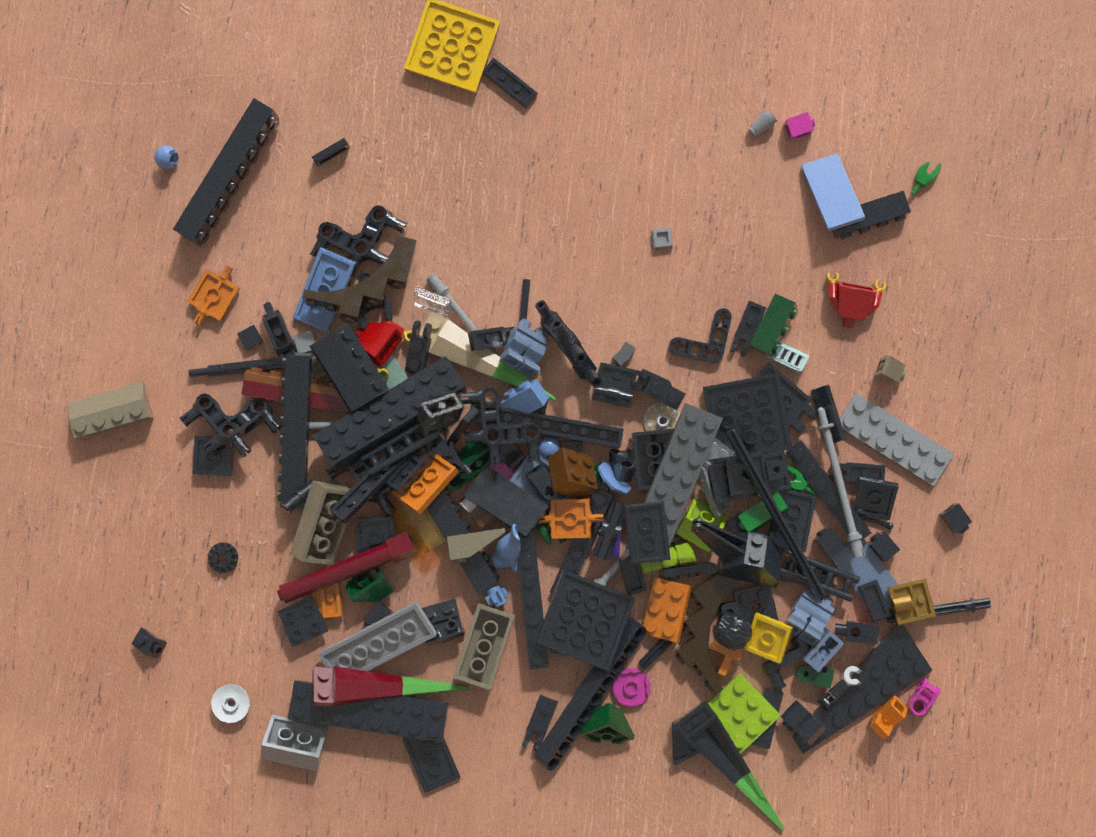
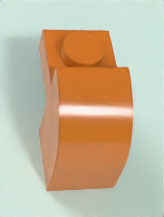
[710,637,742,676]
[869,695,908,740]

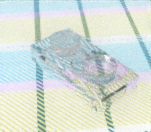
[414,287,452,317]

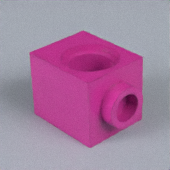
[784,112,815,141]

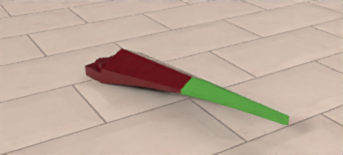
[312,666,469,707]

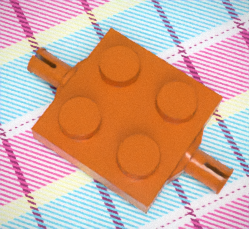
[187,265,240,325]
[538,499,604,539]

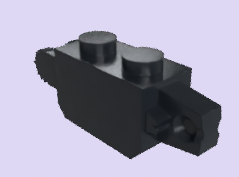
[262,302,297,361]

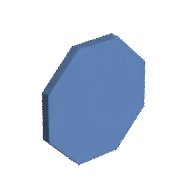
[598,461,631,495]

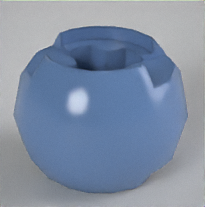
[154,145,179,170]
[539,436,561,460]

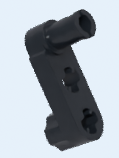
[761,635,812,691]

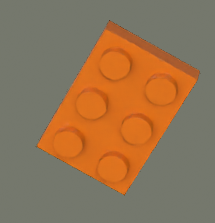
[392,454,459,515]
[643,577,692,643]

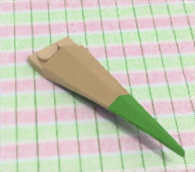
[420,311,556,401]

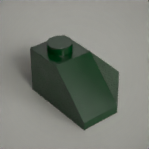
[345,566,394,602]
[580,703,635,744]

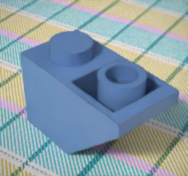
[501,379,549,414]

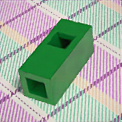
[738,491,789,532]

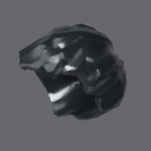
[714,612,753,651]

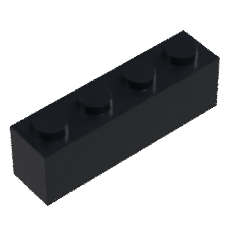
[832,190,911,240]

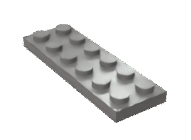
[840,393,954,486]
[318,601,437,671]

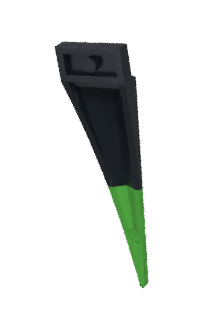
[674,700,784,830]

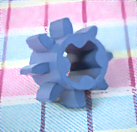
[485,584,509,608]

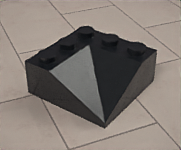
[631,428,696,491]

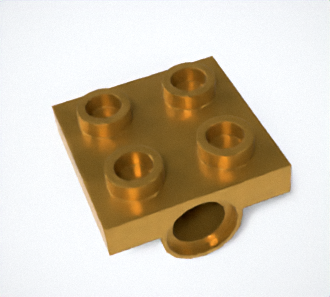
[887,578,936,625]

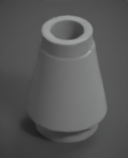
[748,110,777,136]

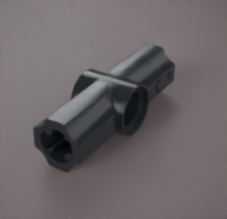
[593,501,625,561]

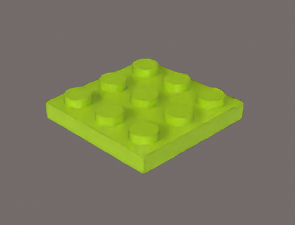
[708,673,781,754]

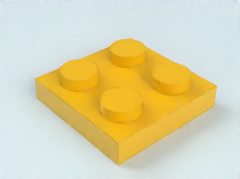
[744,613,793,664]

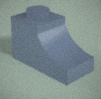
[803,628,844,673]

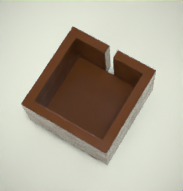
[548,447,598,499]

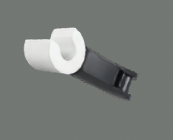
[818,666,862,711]

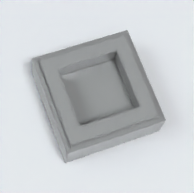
[652,228,673,249]
[293,331,315,353]

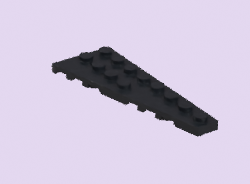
[792,624,933,754]

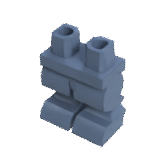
[499,319,549,378]
[784,586,834,647]

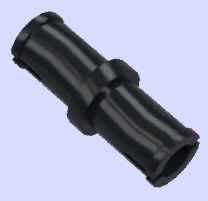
[282,480,313,514]

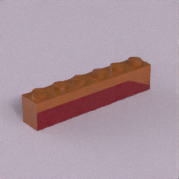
[241,367,350,414]

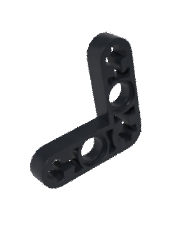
[669,308,732,363]

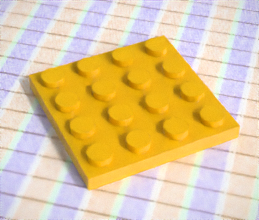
[404,0,500,94]

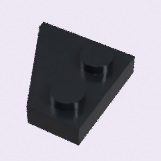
[672,717,700,766]

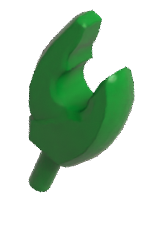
[910,162,941,196]
[787,465,817,496]

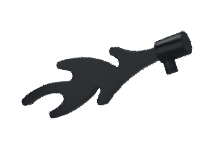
[430,428,473,477]

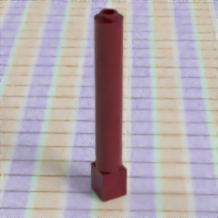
[277,532,417,603]

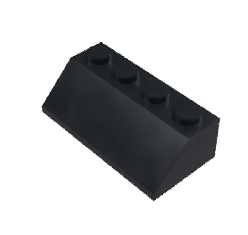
[309,323,389,413]

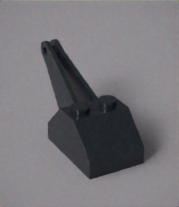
[691,518,783,588]

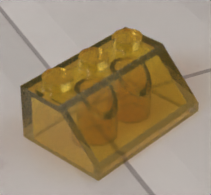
[388,501,446,561]

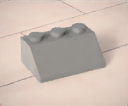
[261,715,328,771]

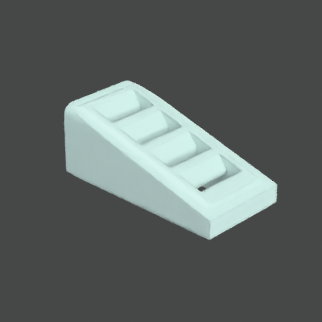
[765,342,809,374]

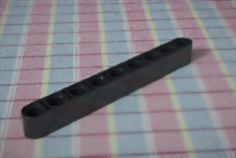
[534,617,647,771]

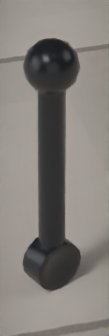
[859,515,894,530]

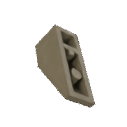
[447,528,506,563]

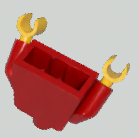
[826,272,886,328]
[355,321,412,379]

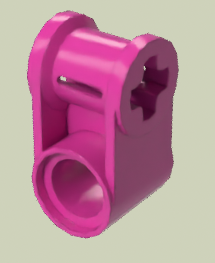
[906,678,941,716]

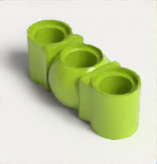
[640,542,696,574]

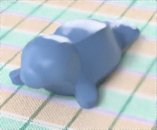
[491,524,521,573]

